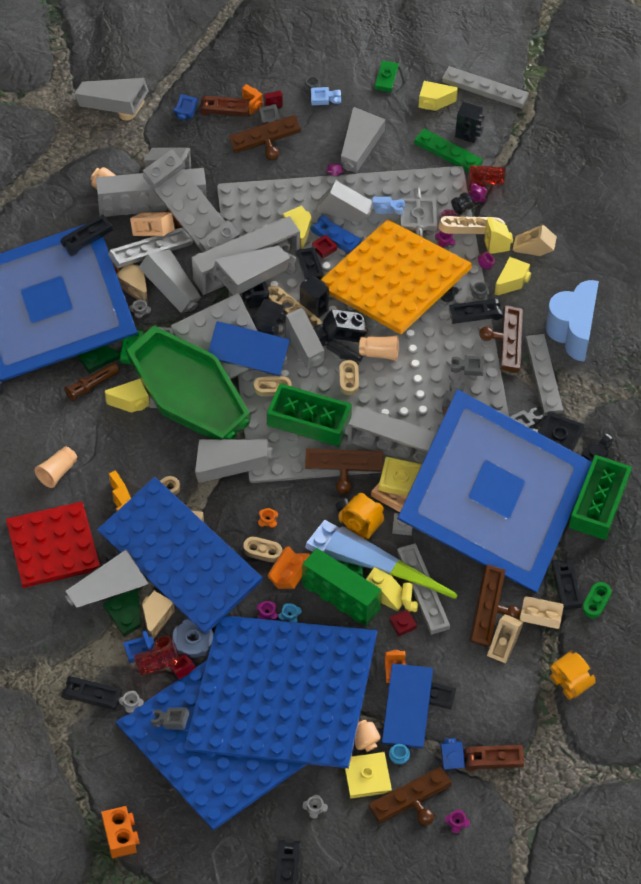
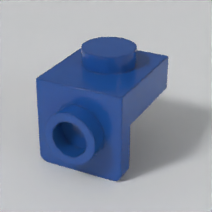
[173,94,198,120]
[123,631,155,663]
[439,738,465,770]

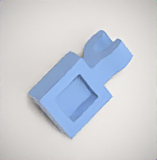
[311,87,341,105]
[372,197,405,215]

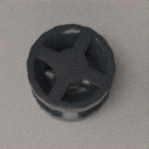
[451,192,474,215]
[313,324,331,346]

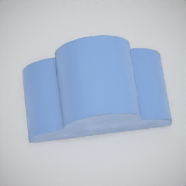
[546,280,599,362]

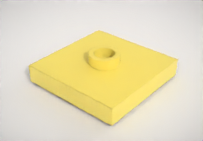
[378,457,422,497]
[345,752,392,799]

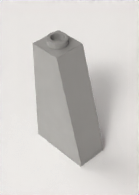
[75,78,148,115]
[341,107,385,173]
[213,246,290,295]
[139,249,201,313]
[195,439,273,482]
[65,550,149,607]

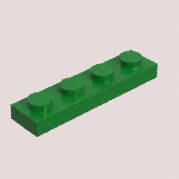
[414,129,483,174]

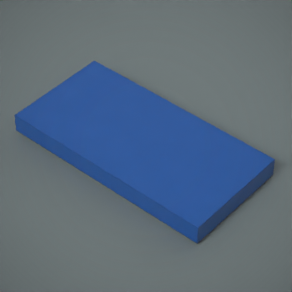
[208,321,290,376]
[382,664,433,749]

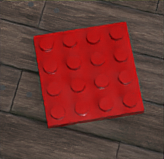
[6,501,100,588]

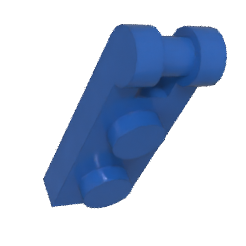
[310,215,362,254]

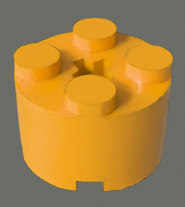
[338,493,384,540]
[550,650,596,700]

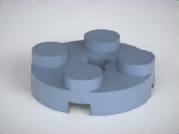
[173,619,213,658]

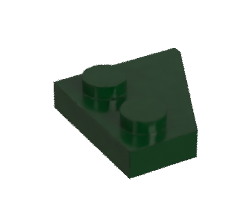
[103,588,141,637]

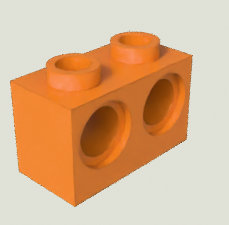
[101,806,140,859]

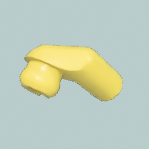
[401,583,418,612]

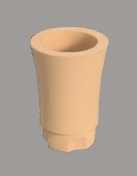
[359,335,399,361]
[35,446,77,488]

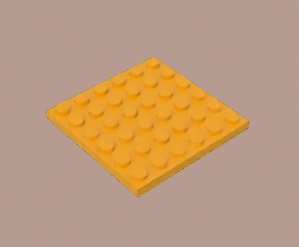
[321,219,472,334]

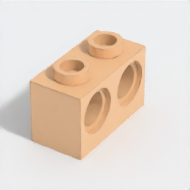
[130,212,175,236]

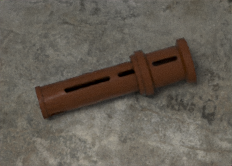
[64,363,119,402]

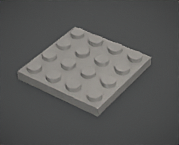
[171,293,257,380]

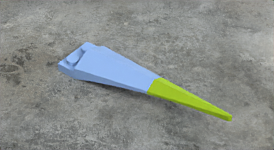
[305,520,457,599]

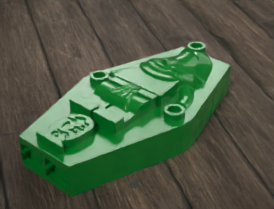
[127,326,251,440]

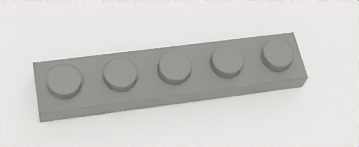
[442,66,529,109]
[108,227,193,268]
[525,334,563,416]
[397,543,450,635]

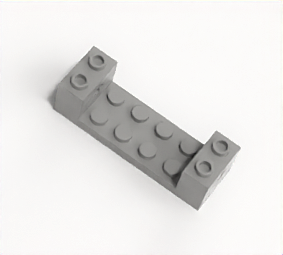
[143,149,240,253]

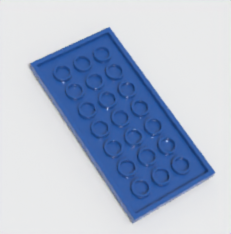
[97,477,263,635]

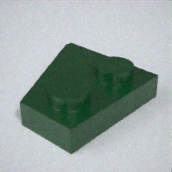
[76,345,120,374]

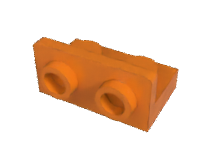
[268,547,310,589]

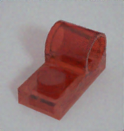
[468,165,505,191]
[134,636,180,675]

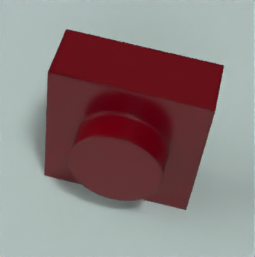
[264,90,283,108]
[312,235,337,259]
[389,610,417,637]
[168,654,196,679]

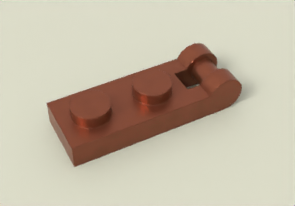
[200,96,250,117]
[464,745,524,771]

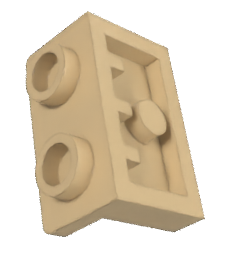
[520,596,564,629]

